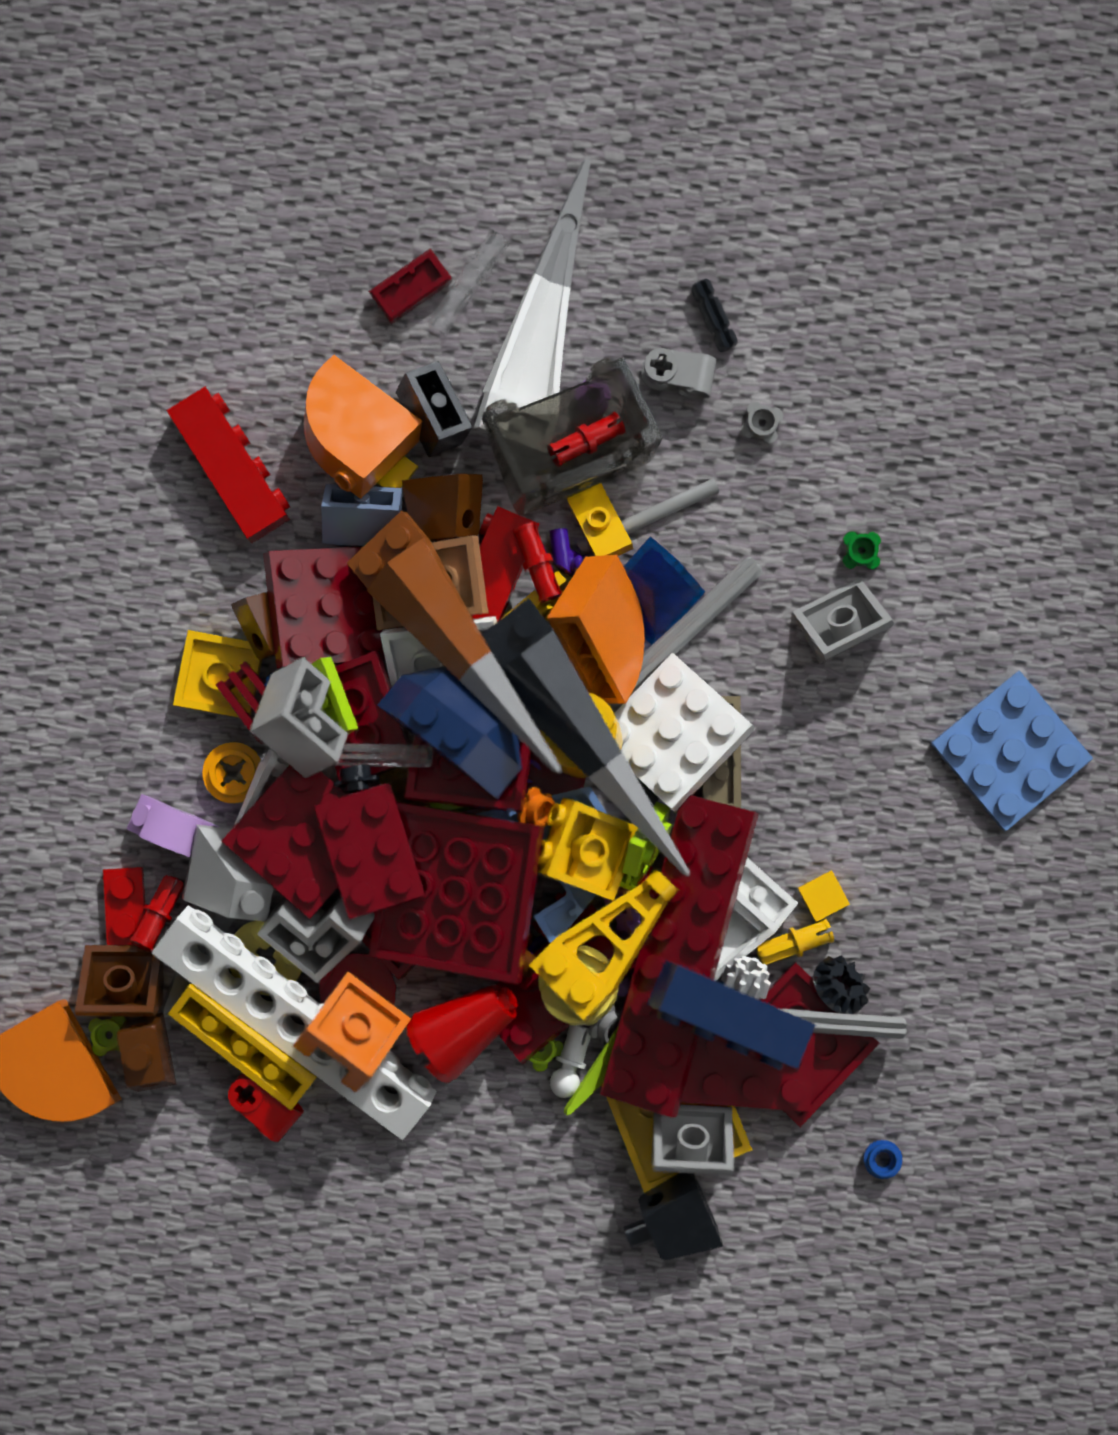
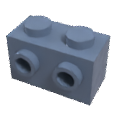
[321,484,402,546]

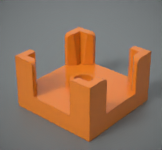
[293,972,411,1093]

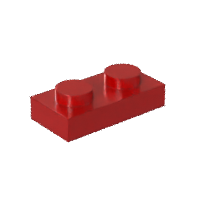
[103,867,145,945]

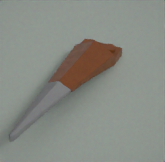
[347,511,561,772]

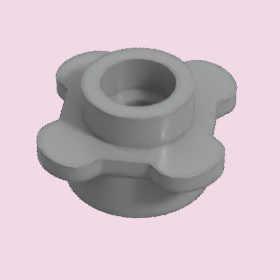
[741,402,783,444]
[589,1005,623,1045]

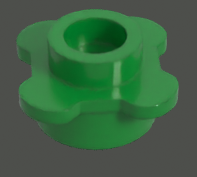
[842,531,881,570]

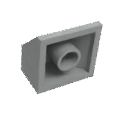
[182,824,274,922]

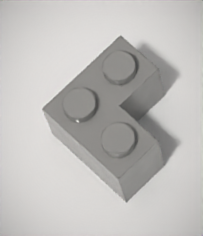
[250,658,348,778]
[257,895,375,983]

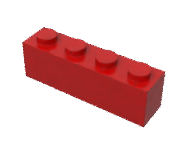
[166,386,291,544]
[471,506,540,622]

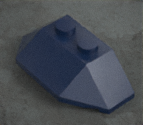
[377,666,522,800]

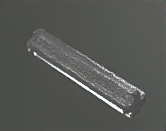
[334,744,433,767]

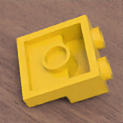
[537,798,638,901]

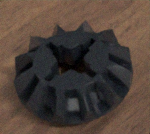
[813,955,871,1014]

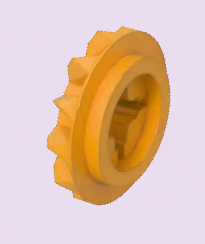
[202,742,262,803]

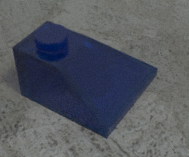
[624,536,706,645]

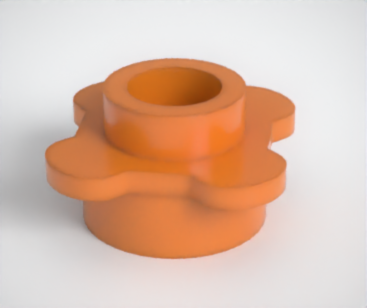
[517,787,555,827]

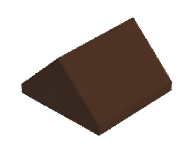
[75,945,164,1016]

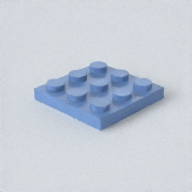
[930,670,1093,832]

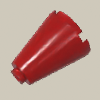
[406,984,518,1084]

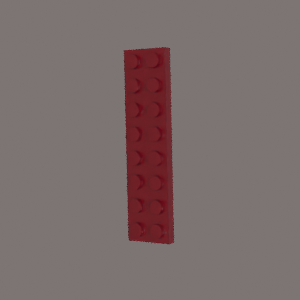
[600,795,759,1118]

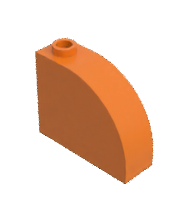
[304,355,423,499]
[547,555,645,704]
[0,999,122,1122]

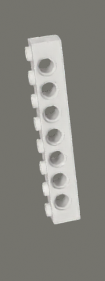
[151,905,437,1140]

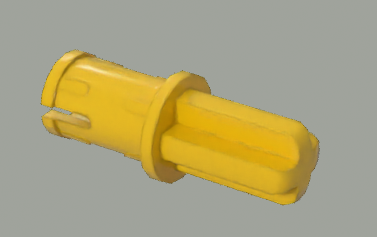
[756,919,834,965]

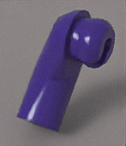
[549,528,588,577]

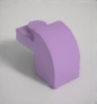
[127,794,219,857]

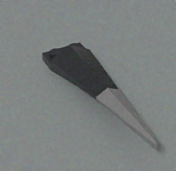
[482,598,689,876]

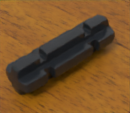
[691,279,738,352]

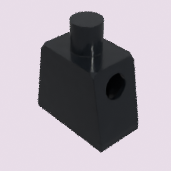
[624,1172,723,1260]

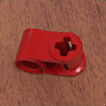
[228,1073,304,1143]

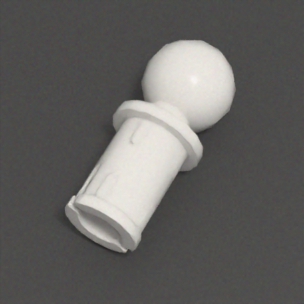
[550,1025,591,1098]

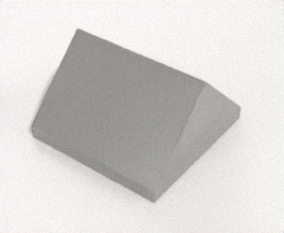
[793,578,894,664]
[651,1104,734,1175]

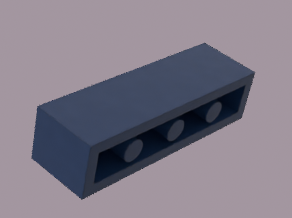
[647,960,816,1071]

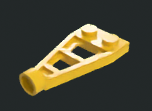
[529,869,678,1022]

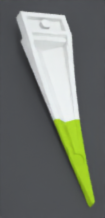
[563,858,798,1115]

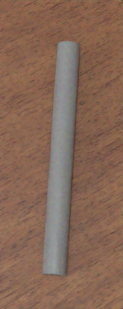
[576,478,720,556]

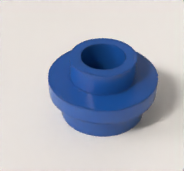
[863,1140,903,1179]

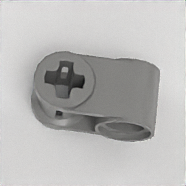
[641,348,716,399]

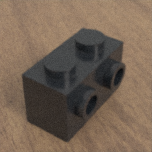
[396,361,472,458]

